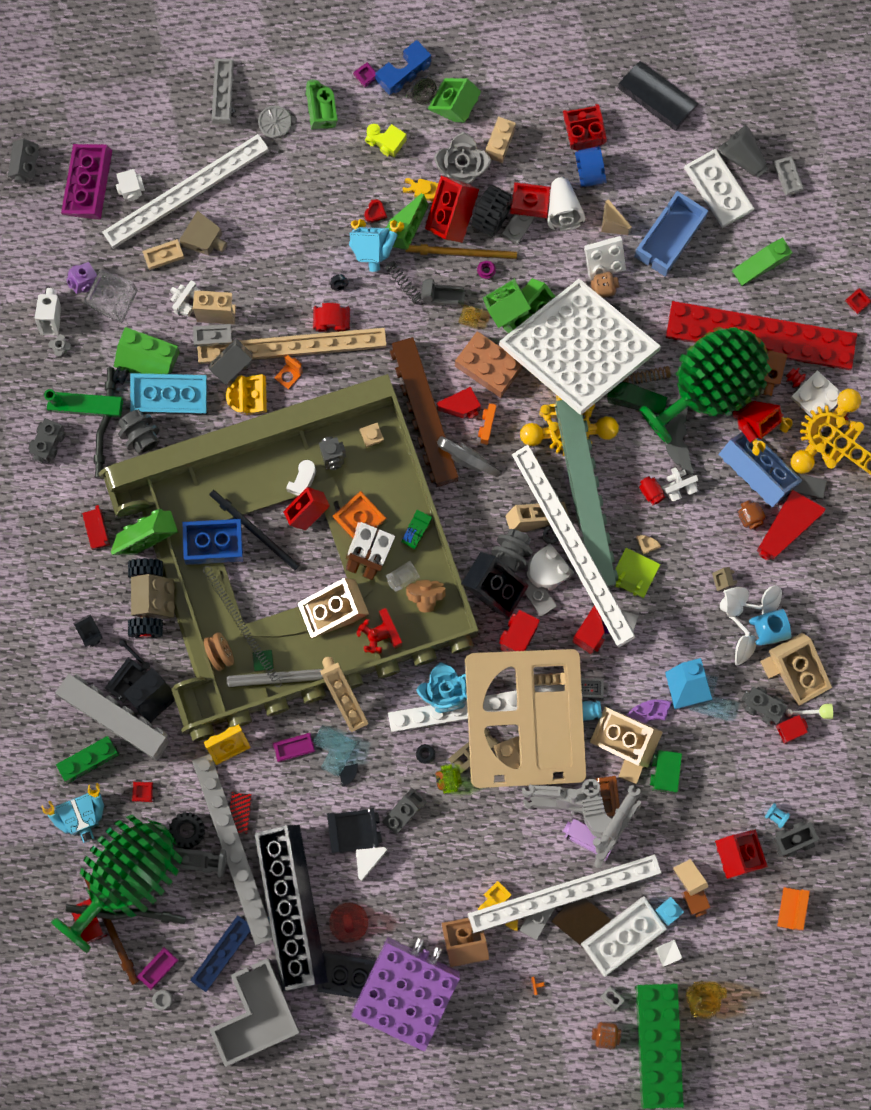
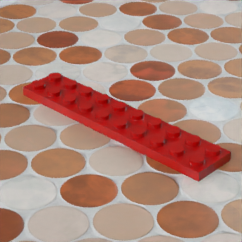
[666,301,857,370]

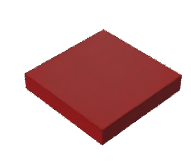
[510,182,551,218]

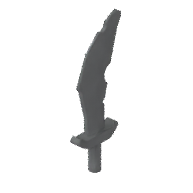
[665,394,694,475]

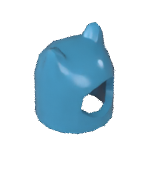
[749,609,792,646]

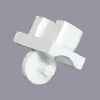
[170,280,201,317]
[661,467,698,501]

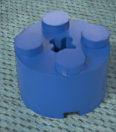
[575,146,607,187]

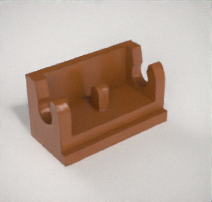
[595,776,620,818]

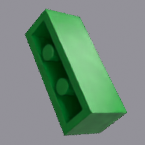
[56,736,120,784]

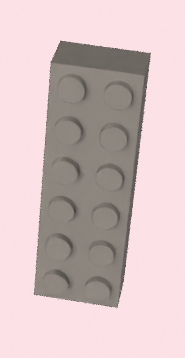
[55,674,170,761]

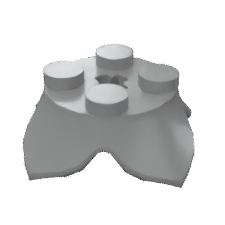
[434,132,491,184]

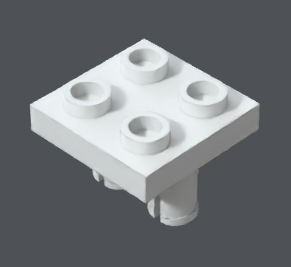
[584,236,626,280]

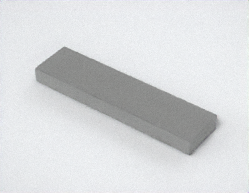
[212,59,234,124]

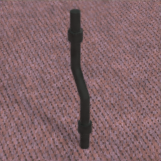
[93,367,116,479]
[65,904,186,924]

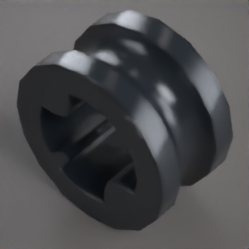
[113,366,129,385]
[542,526,559,545]

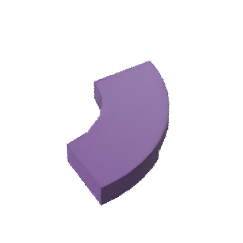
[626,700,672,724]

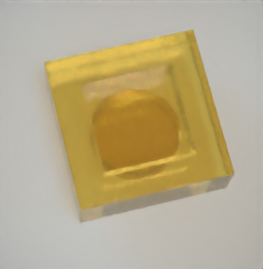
[458,304,482,329]

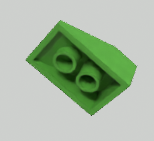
[483,278,531,328]

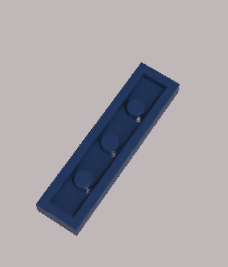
[190,915,251,993]

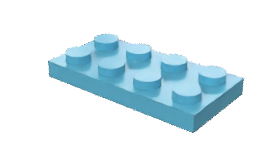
[130,373,207,413]

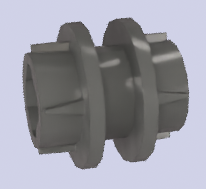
[118,409,160,455]
[491,529,533,573]

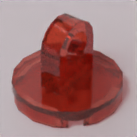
[329,903,368,942]

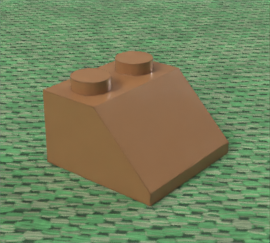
[441,918,489,967]

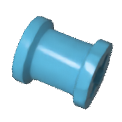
[764,803,790,829]

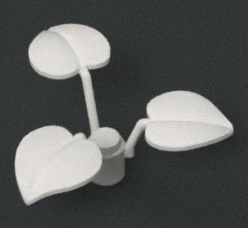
[720,586,782,666]

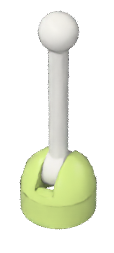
[785,703,833,719]

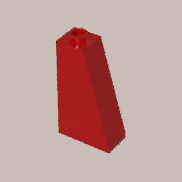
[756,490,826,560]

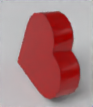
[364,199,387,223]

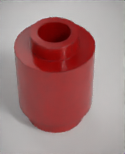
[639,476,665,506]

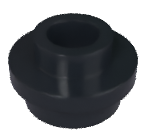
[330,274,349,291]
[416,744,435,764]

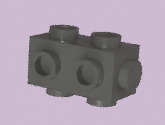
[8,138,39,184]
[28,418,66,464]
[319,437,346,470]
[741,687,787,726]

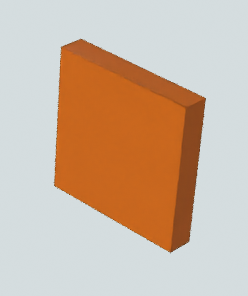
[333,491,387,539]

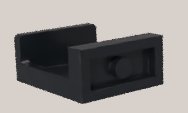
[327,808,382,854]

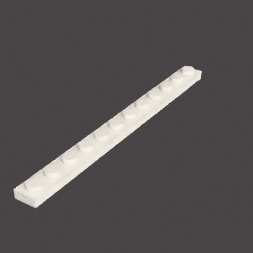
[512,445,636,647]

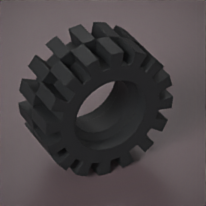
[169,812,205,849]

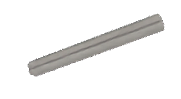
[227,669,323,687]

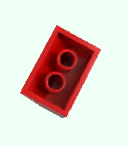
[424,175,479,243]

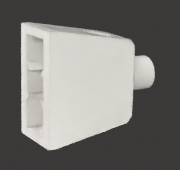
[35,288,61,336]

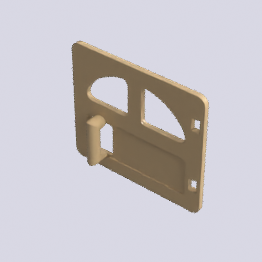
[465,649,586,788]

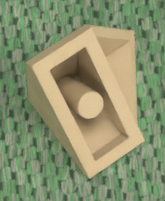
[601,199,632,235]

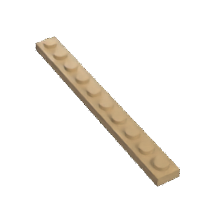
[197,328,386,365]

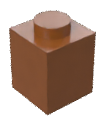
[682,890,710,917]

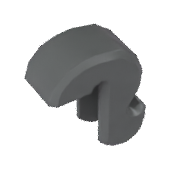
[421,278,466,308]

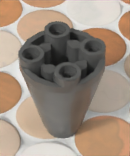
[718,125,769,178]

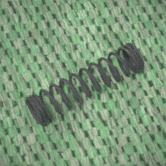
[385,261,422,304]

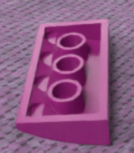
[61,144,113,219]

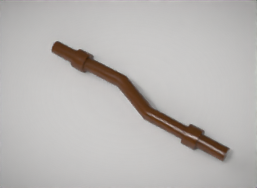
[84,872,139,985]

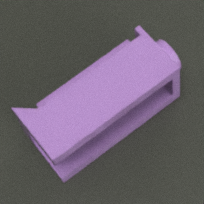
[563,819,611,861]

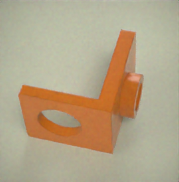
[274,355,303,389]

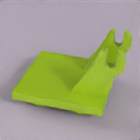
[615,548,660,599]

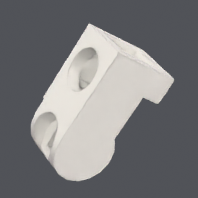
[286,460,316,496]

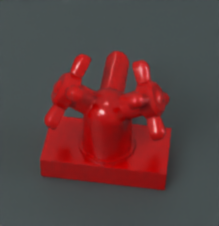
[357,608,402,654]

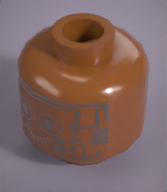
[738,500,766,530]
[591,1022,621,1050]

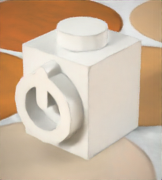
[116,169,145,201]

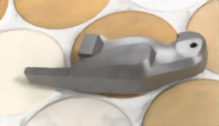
[437,436,500,477]

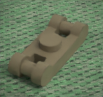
[448,728,499,774]

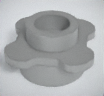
[48,334,71,356]

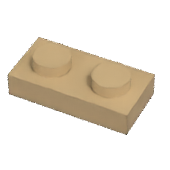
[142,239,184,270]

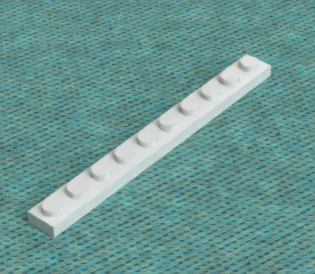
[102,134,269,249]
[388,685,583,733]
[467,854,661,933]

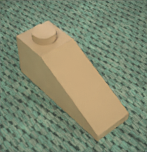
[506,502,569,532]

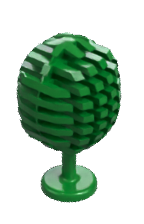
[639,327,772,445]
[51,814,182,954]

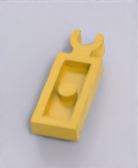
[402,178,438,202]

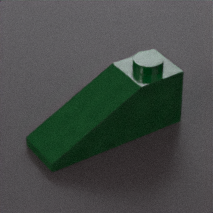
[607,381,668,415]

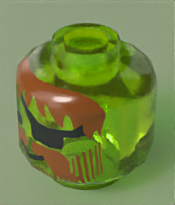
[435,764,462,794]

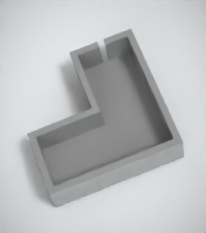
[209,958,301,1067]

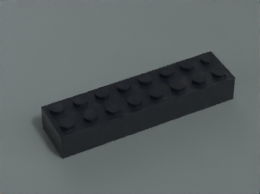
[254,825,328,992]

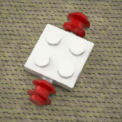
[786,368,849,427]

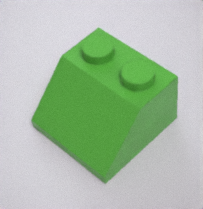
[428,78,481,122]

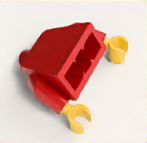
[733,401,793,456]

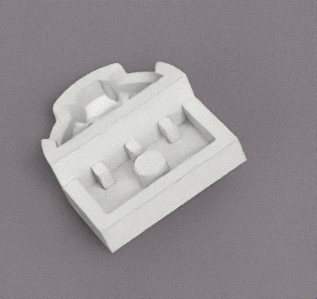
[527,543,574,590]

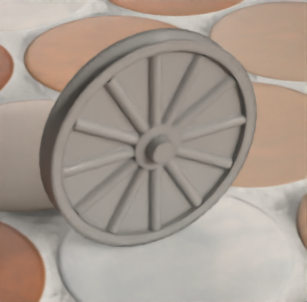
[258,106,291,138]

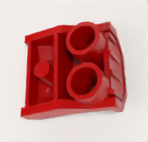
[563,104,607,151]

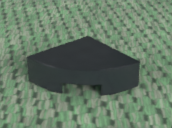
[338,764,358,787]

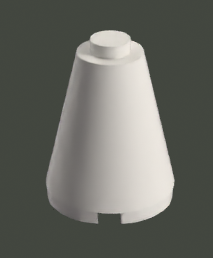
[548,177,585,231]

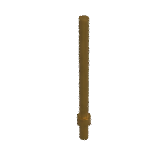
[405,244,517,259]

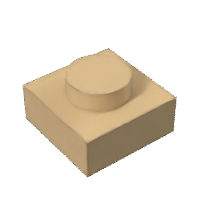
[359,423,384,448]

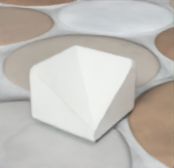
[655,940,682,966]

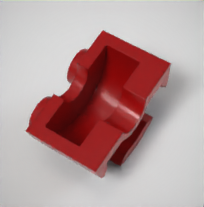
[313,303,350,332]

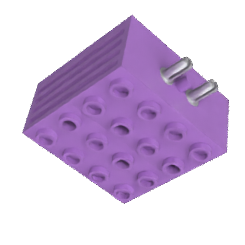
[351,937,460,1052]

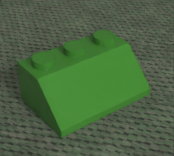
[503,278,556,333]
[114,327,180,374]
[111,509,178,555]

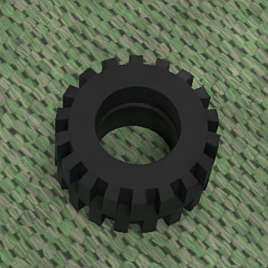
[471,185,513,237]

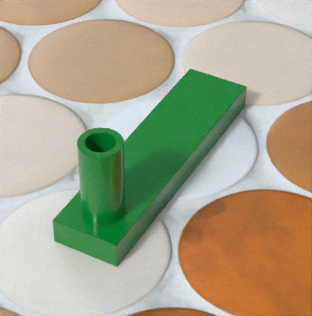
[44,389,124,417]

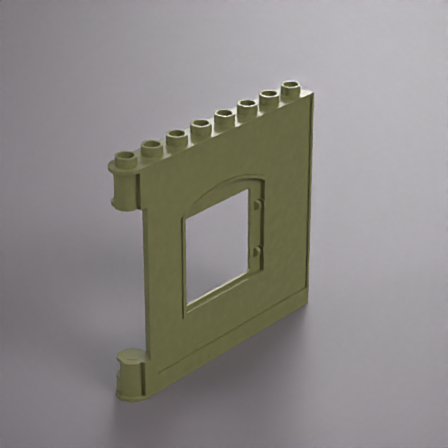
[99,374,478,742]

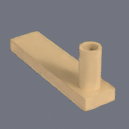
[320,657,369,732]

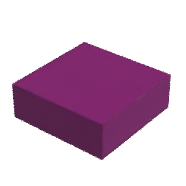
[353,62,376,88]

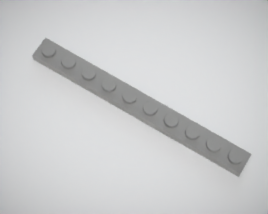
[192,754,273,946]

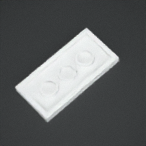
[684,149,754,228]
[581,897,667,977]

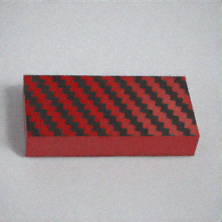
[230,793,252,834]

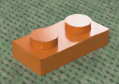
[478,403,496,445]

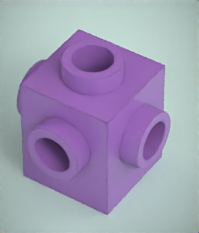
[67,262,98,294]

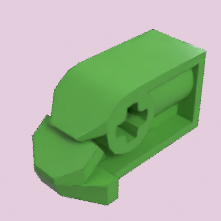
[306,79,338,129]

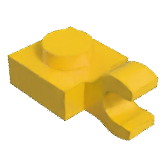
[477,881,511,910]

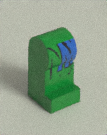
[401,510,432,549]

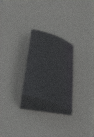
[618,61,698,131]
[317,950,377,998]

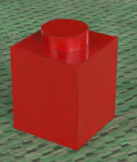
[776,715,808,744]

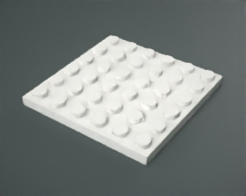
[499,279,661,415]

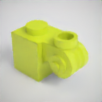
[365,124,407,157]

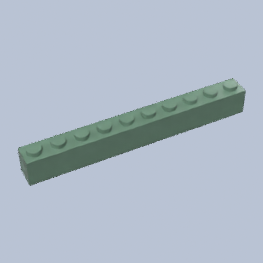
[555,400,618,588]

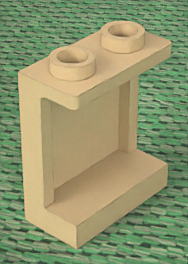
[193,291,236,324]

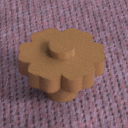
[406,580,446,613]

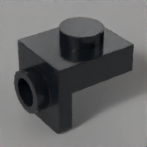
[73,614,103,647]

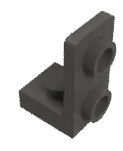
[383,789,427,834]

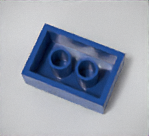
[182,519,243,565]

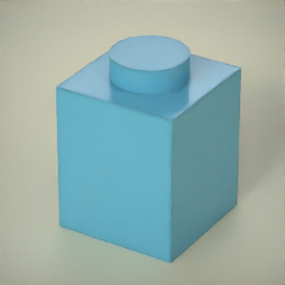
[654,897,684,926]

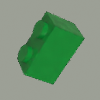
[650,750,682,794]

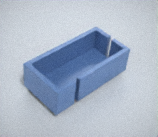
[634,191,708,277]

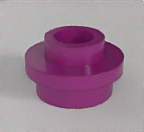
[477,261,496,279]

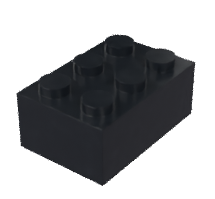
[461,552,529,618]

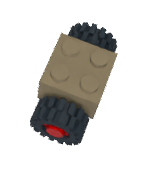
[128,558,175,639]

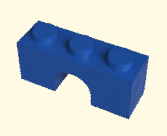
[375,40,431,95]

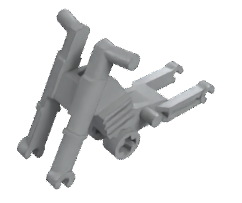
[522,779,641,868]

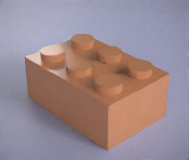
[455,331,523,398]

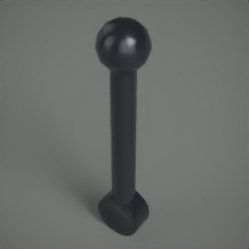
[119,639,150,670]

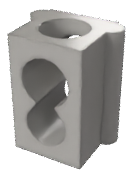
[600,985,625,1011]

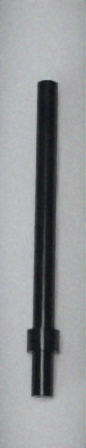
[209,489,300,571]

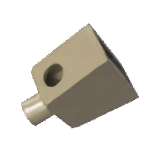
[179,211,227,256]

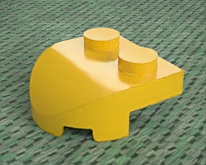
[226,374,267,415]

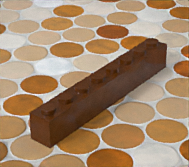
[389,337,458,488]

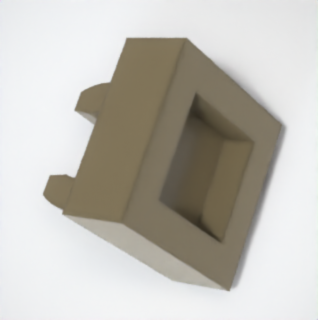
[712,567,737,591]

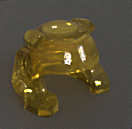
[686,981,727,1019]

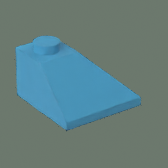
[665,658,713,710]

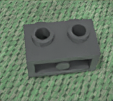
[772,821,819,859]

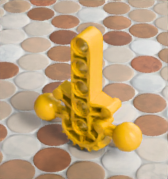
[791,388,871,475]
[520,395,619,456]

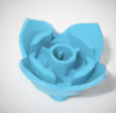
[416,662,467,713]

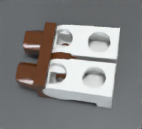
[345,522,395,580]

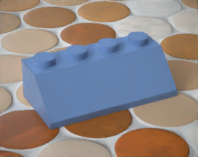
[718,432,803,508]

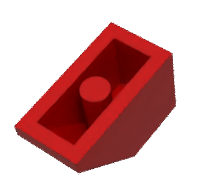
[437,386,481,419]

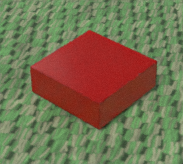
[845,288,871,315]
[132,782,153,802]

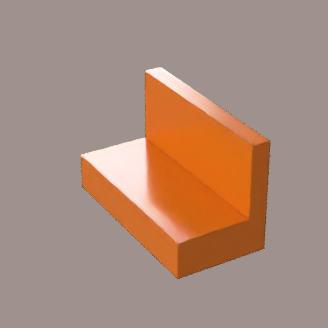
[777,887,810,931]

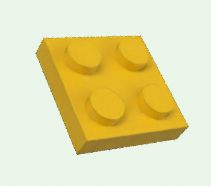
[204,724,251,765]

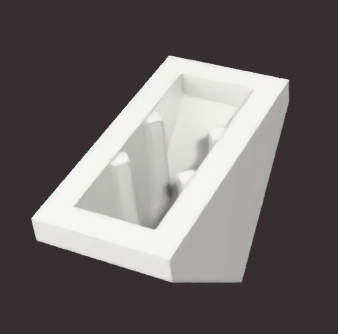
[356,847,387,881]

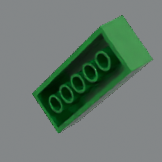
[636,984,684,1109]

